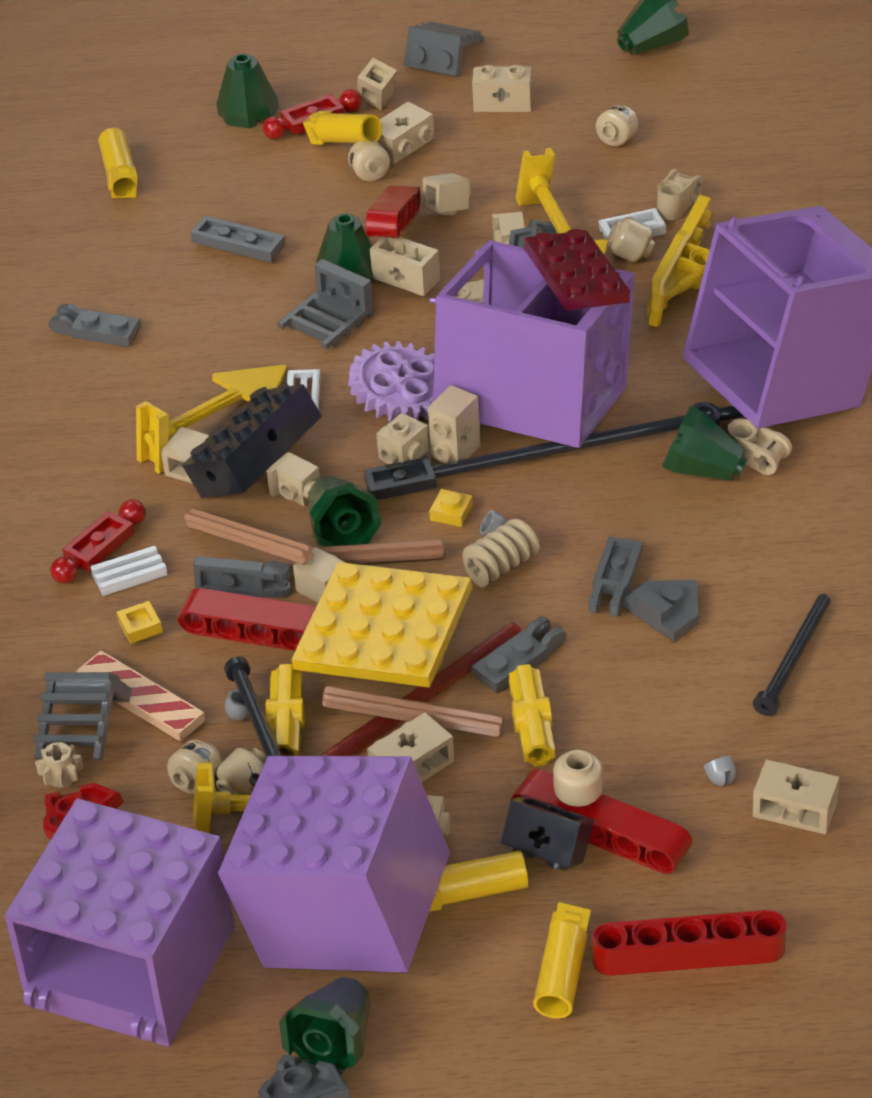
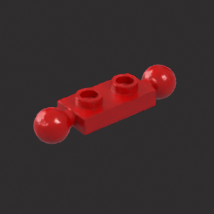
[262,89,362,139]
[50,499,146,584]

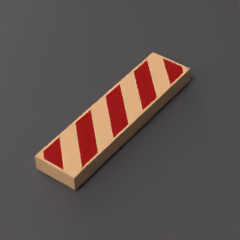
[76,651,205,742]

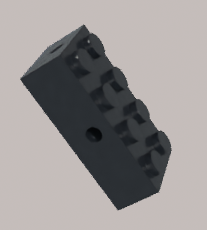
[182,384,322,498]

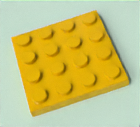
[291,562,472,688]

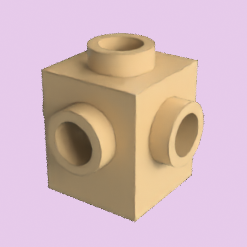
[376,413,429,464]

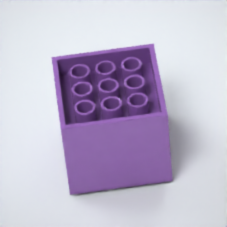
[218,756,450,973]
[5,798,235,1047]

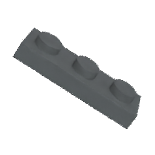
[190,216,285,262]

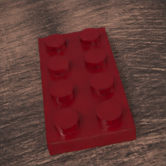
[524,229,630,310]

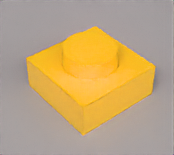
[429,489,473,527]
[116,601,163,644]

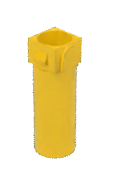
[303,111,382,145]
[98,128,138,198]
[429,850,528,912]
[533,902,591,1019]

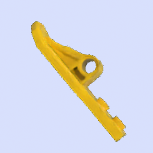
[646,195,713,327]

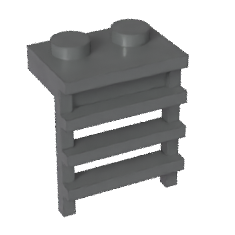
[404,21,484,76]
[278,259,374,349]
[33,672,132,761]

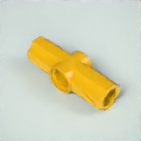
[265,664,305,756]
[509,664,555,767]

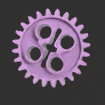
[348,341,434,422]

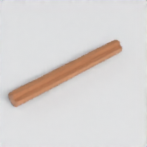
[184,508,314,565]
[274,539,445,568]
[322,686,502,737]

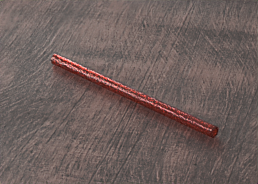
[319,622,522,756]

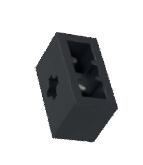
[501,795,594,870]

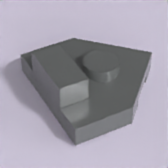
[623,580,698,642]
[258,1054,350,1098]

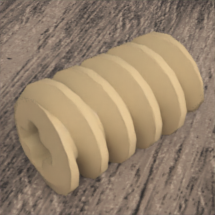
[462,519,540,587]

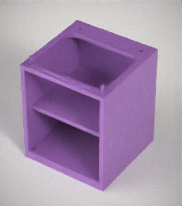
[682,206,872,429]
[430,240,635,448]

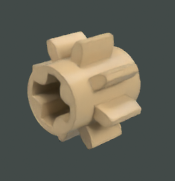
[35,742,84,788]

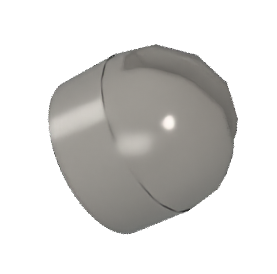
[479,510,507,536]
[225,689,249,721]
[703,755,736,786]

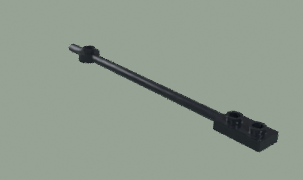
[364,402,744,500]

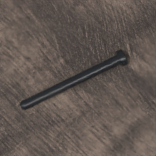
[753,593,830,716]
[224,656,282,758]

